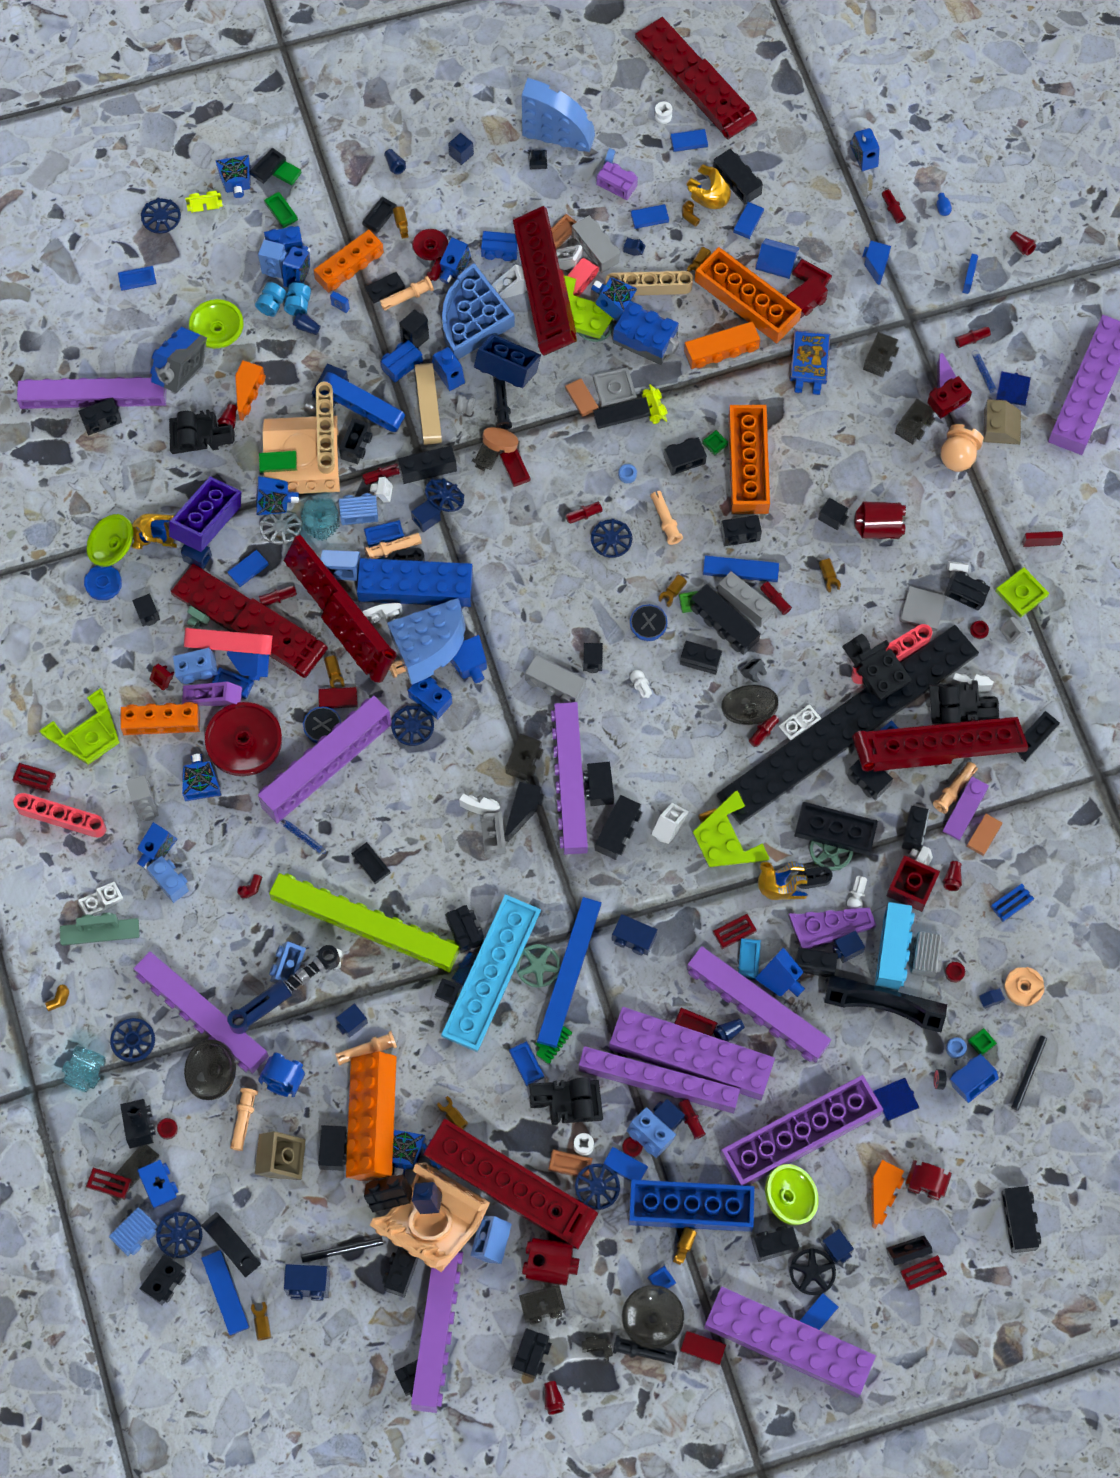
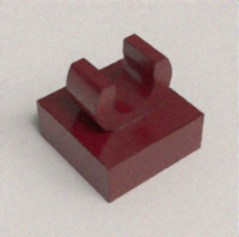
[149,663,175,691]

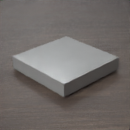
[593,367,637,408]
[900,586,946,632]

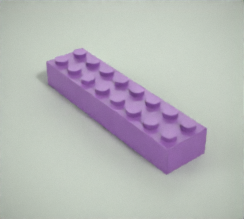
[1048,315,1120,455]
[258,696,391,824]
[609,1006,775,1101]
[720,1075,883,1186]
[704,1286,876,1398]

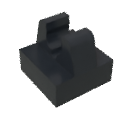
[529,150,547,170]
[740,659,767,682]
[435,978,461,1005]

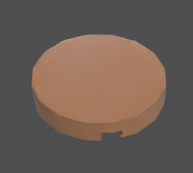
[482,427,518,453]

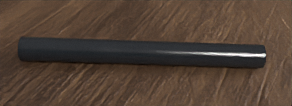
[1011,1036,1047,1111]
[301,1237,383,1263]

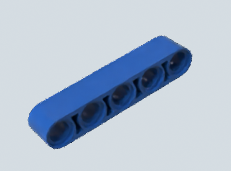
[320,372,405,432]

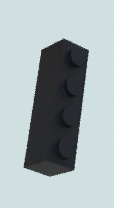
[690,584,761,655]

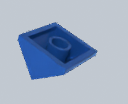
[756,238,800,279]

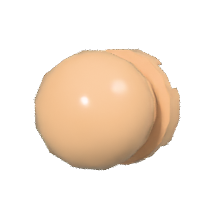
[940,424,984,472]

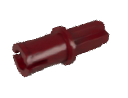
[882,189,906,224]
[955,327,991,348]
[362,463,400,485]
[566,501,603,524]
[760,582,792,615]
[259,586,297,606]
[749,713,779,747]
[678,1099,706,1140]

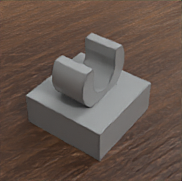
[1000,617,1026,644]

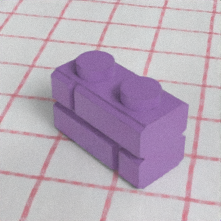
[596,161,638,200]

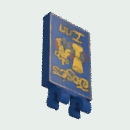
[790,330,831,395]

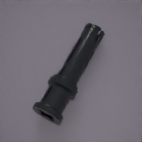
[494,377,512,430]
[612,1335,677,1365]

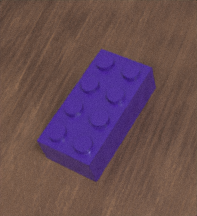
[169,477,242,552]

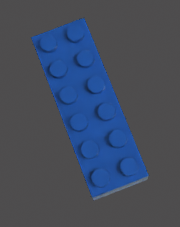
[357,558,473,607]
[629,1180,755,1232]

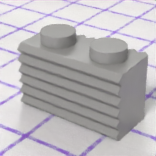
[911,931,945,978]

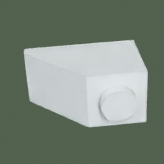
[492,265,527,299]
[652,803,689,844]

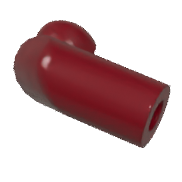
[426,257,442,281]
[237,874,263,899]

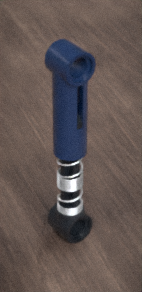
[227,945,340,1034]

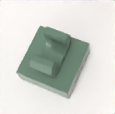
[187,606,211,629]

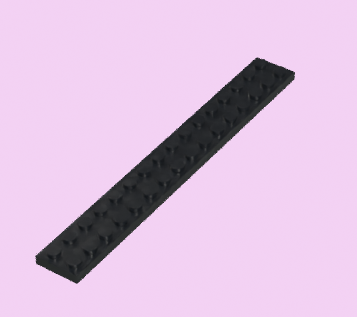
[717,625,979,825]

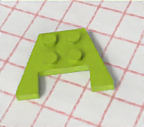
[564,275,613,339]
[40,688,120,765]
[692,790,770,867]

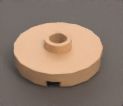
[1004,967,1044,1007]

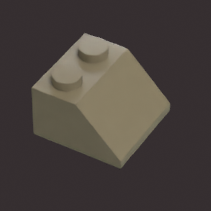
[983,399,1021,445]
[255,1131,306,1180]

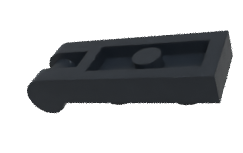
[1017,711,1060,762]

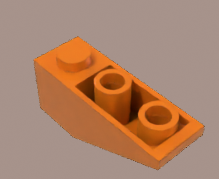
[235,360,266,421]
[871,1160,905,1229]

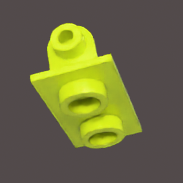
[185,191,223,213]
[642,384,668,424]

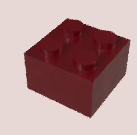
[886,855,940,912]

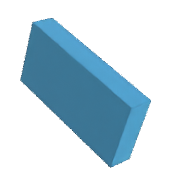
[738,939,761,980]

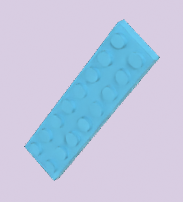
[441,894,541,1052]

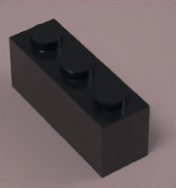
[713,148,763,205]
[398,445,457,484]
[595,795,643,860]
[1001,1186,1041,1253]

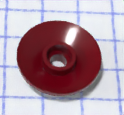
[413,229,448,261]

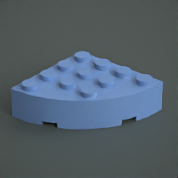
[522,78,595,152]
[442,263,515,360]
[387,598,466,684]

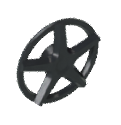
[790,1248,836,1295]

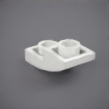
[362,603,403,624]
[952,673,994,693]
[779,704,821,741]
[459,794,501,815]
[78,882,123,916]

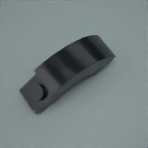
[201,1212,261,1278]

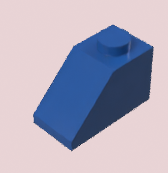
[862,241,891,285]
[227,651,269,681]

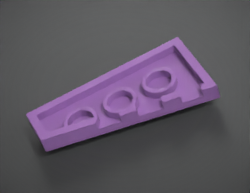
[788,908,876,949]

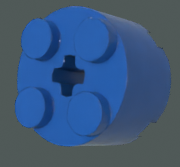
[258,1052,305,1097]

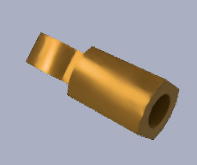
[393,206,409,239]
[687,247,711,272]
[819,558,841,592]
[659,575,687,607]
[324,655,345,688]
[437,1096,468,1129]
[673,1227,697,1265]
[251,1302,271,1341]

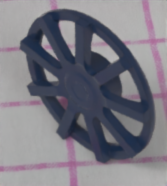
[141,198,181,234]
[425,478,465,512]
[591,519,633,558]
[391,705,434,746]
[110,1018,155,1063]
[575,1163,620,1210]
[156,1212,203,1258]

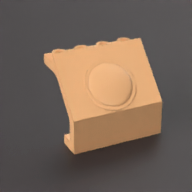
[263,416,340,494]
[369,1162,490,1272]

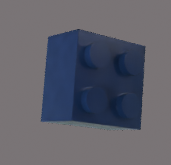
[284,1264,331,1301]

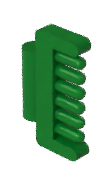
[535,1026,572,1064]

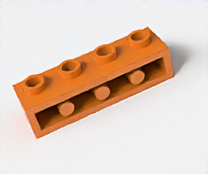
[314,230,384,293]
[684,321,760,369]
[121,702,200,735]

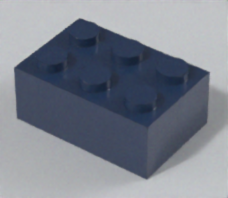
[474,334,541,389]

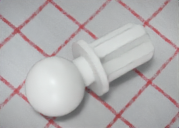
[630,670,652,698]
[847,876,867,909]

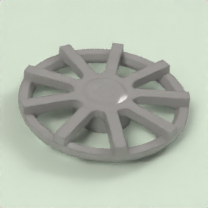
[260,511,302,545]

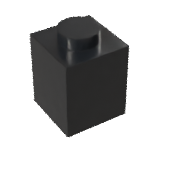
[818,498,849,530]
[132,593,160,627]
[583,643,603,673]

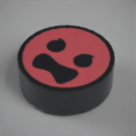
[934,1069,947,1090]

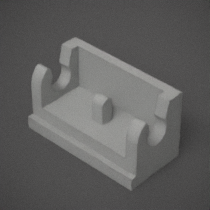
[481,811,506,856]

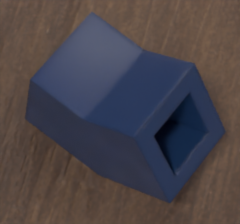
[623,237,646,256]
[979,988,1005,1009]

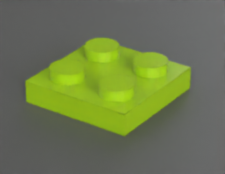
[995,567,1050,618]

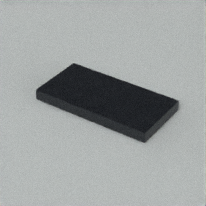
[794,802,878,856]

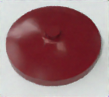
[205,702,282,776]

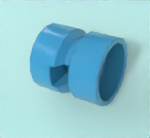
[255,282,287,317]
[284,282,311,316]

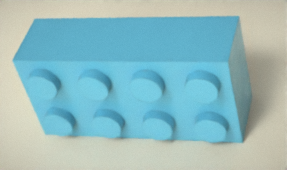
[874,902,915,992]

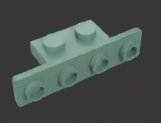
[60,912,140,946]

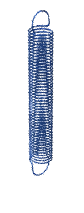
[973,350,998,393]
[280,819,326,854]

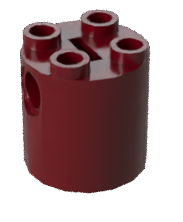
[854,501,906,540]
[522,1238,580,1286]

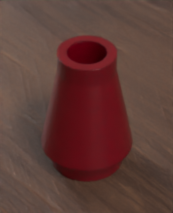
[1010,231,1036,256]
[218,404,237,429]
[942,861,962,891]
[544,1381,565,1415]

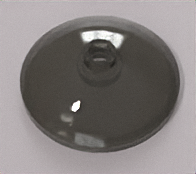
[721,685,779,725]
[184,1039,236,1100]
[622,1285,684,1349]

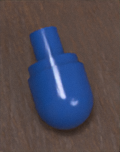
[936,193,952,216]

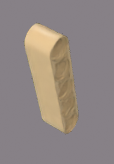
[605,271,693,296]
[415,363,442,445]
[316,382,335,474]

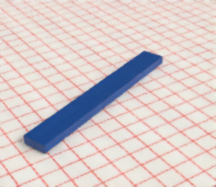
[537,897,602,1048]

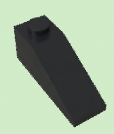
[504,782,544,842]

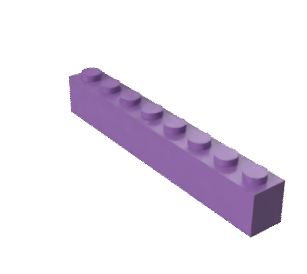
[17,377,167,409]
[551,702,588,855]
[687,946,831,1063]
[133,951,269,1074]
[579,1046,740,1114]
[411,1251,463,1413]

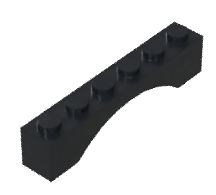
[824,975,947,1033]

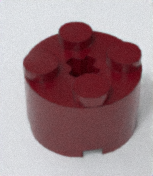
[905,1160,952,1201]

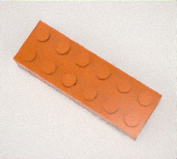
[695,247,802,344]
[728,405,770,514]
[346,1051,397,1181]

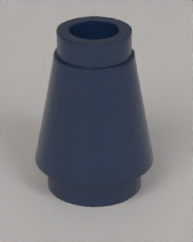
[384,149,406,175]
[293,312,321,335]
[714,1018,745,1042]

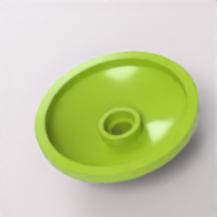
[189,299,244,349]
[87,514,133,567]
[765,1164,819,1225]

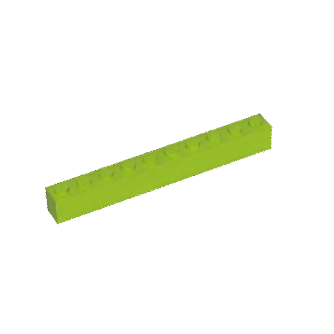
[269,873,460,973]

